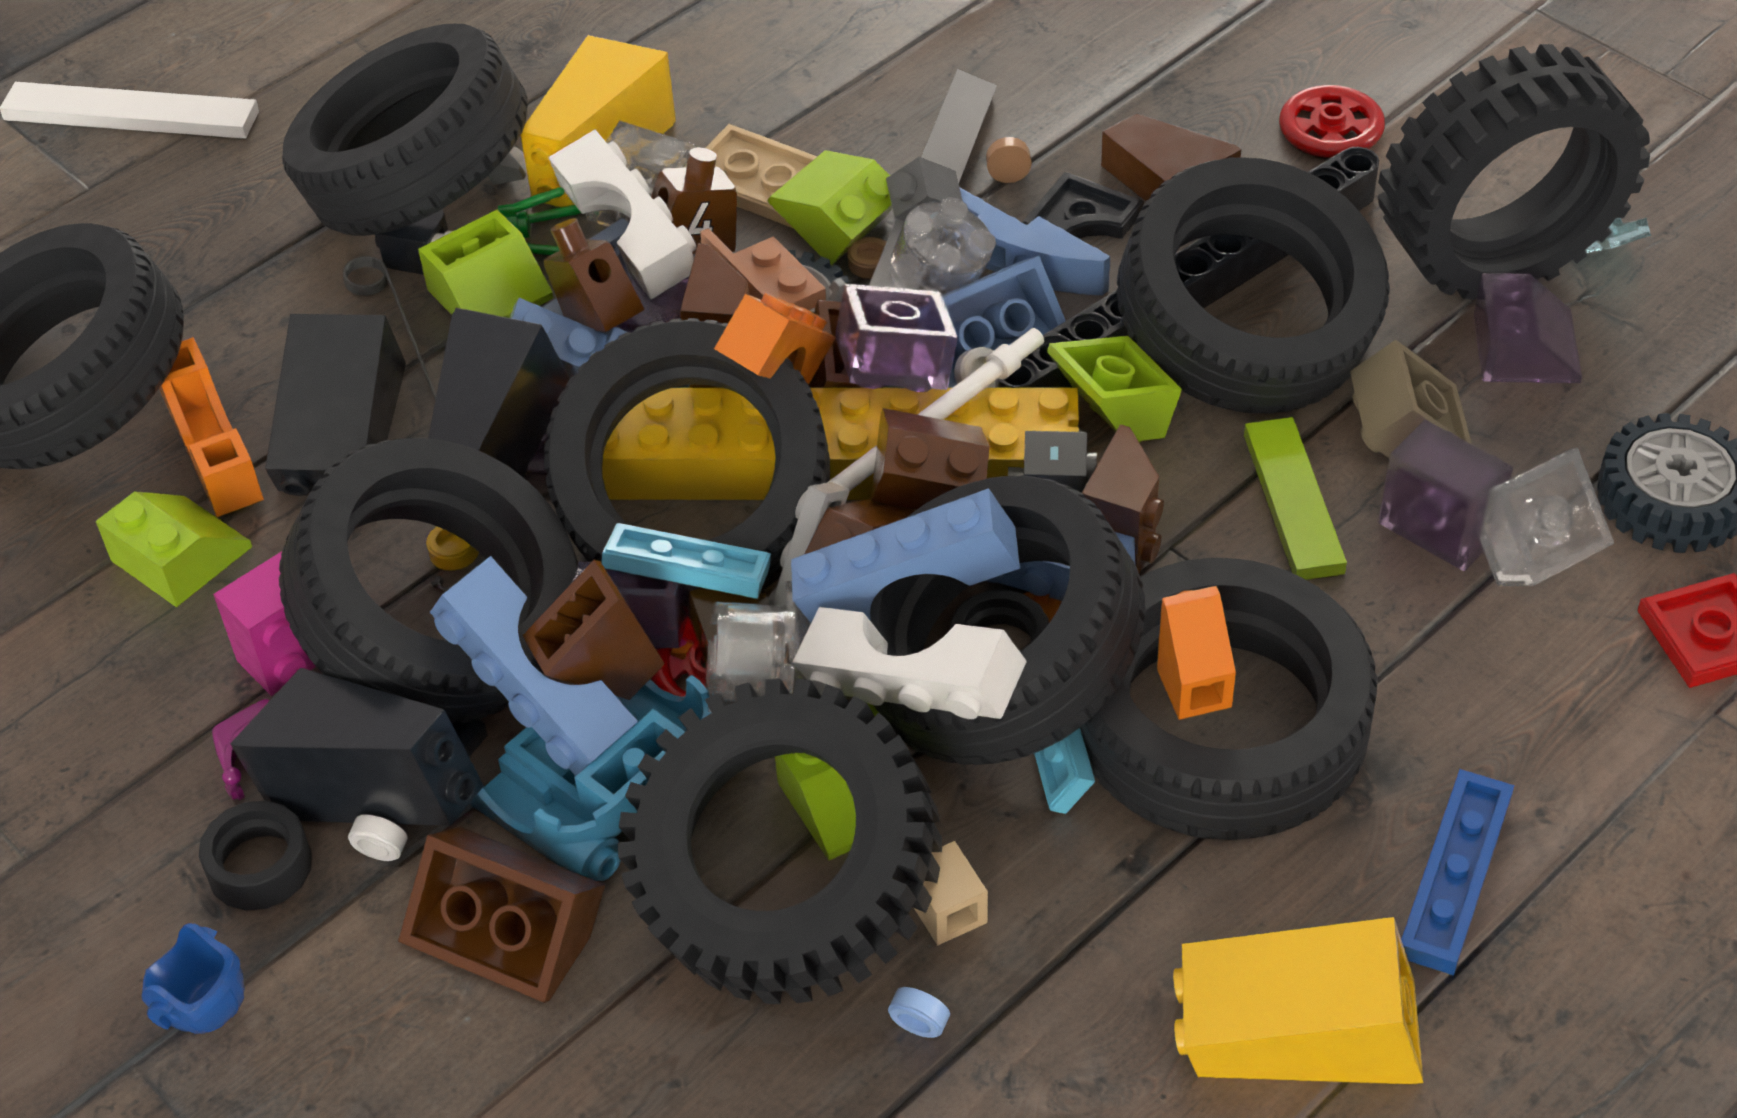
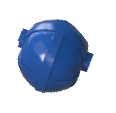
[141,923,245,1034]

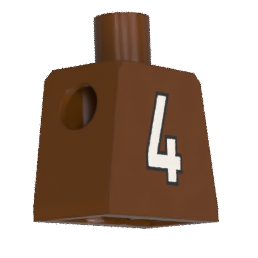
[651,147,737,254]

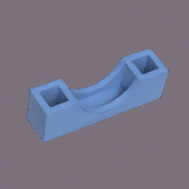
[791,488,1020,623]
[430,556,638,776]

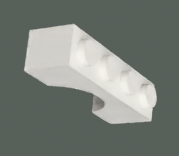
[549,130,697,300]
[793,607,1027,719]

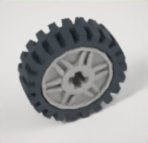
[1597,413,1737,553]

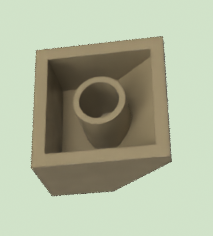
[1350,339,1475,464]

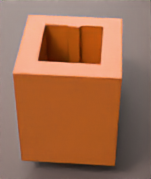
[1157,586,1236,720]

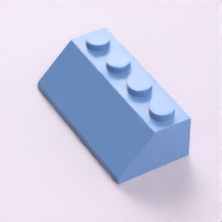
[867,256,1066,388]

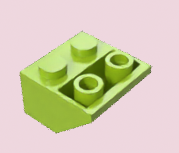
[418,210,554,318]

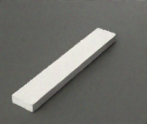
[0,82,259,139]

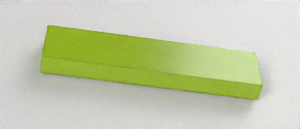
[1244,417,1347,580]

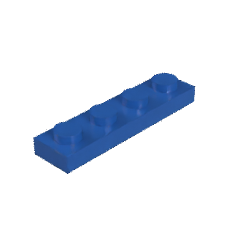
[1401,769,1515,976]

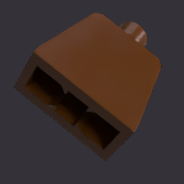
[544,218,645,332]

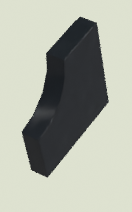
[1022,172,1144,239]

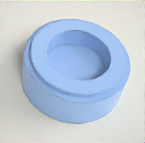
[888,987,950,1038]

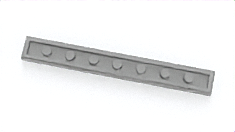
[861,69,997,321]

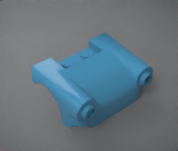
[470,675,711,881]

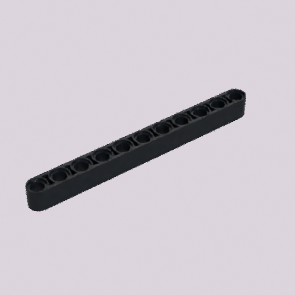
[995,147,1379,388]

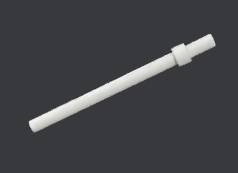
[827,328,1044,491]

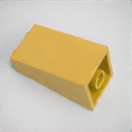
[520,35,676,207]
[1173,917,1424,1084]

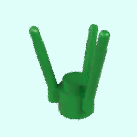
[489,187,581,255]

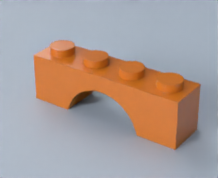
[714,292,836,385]
[159,337,264,517]

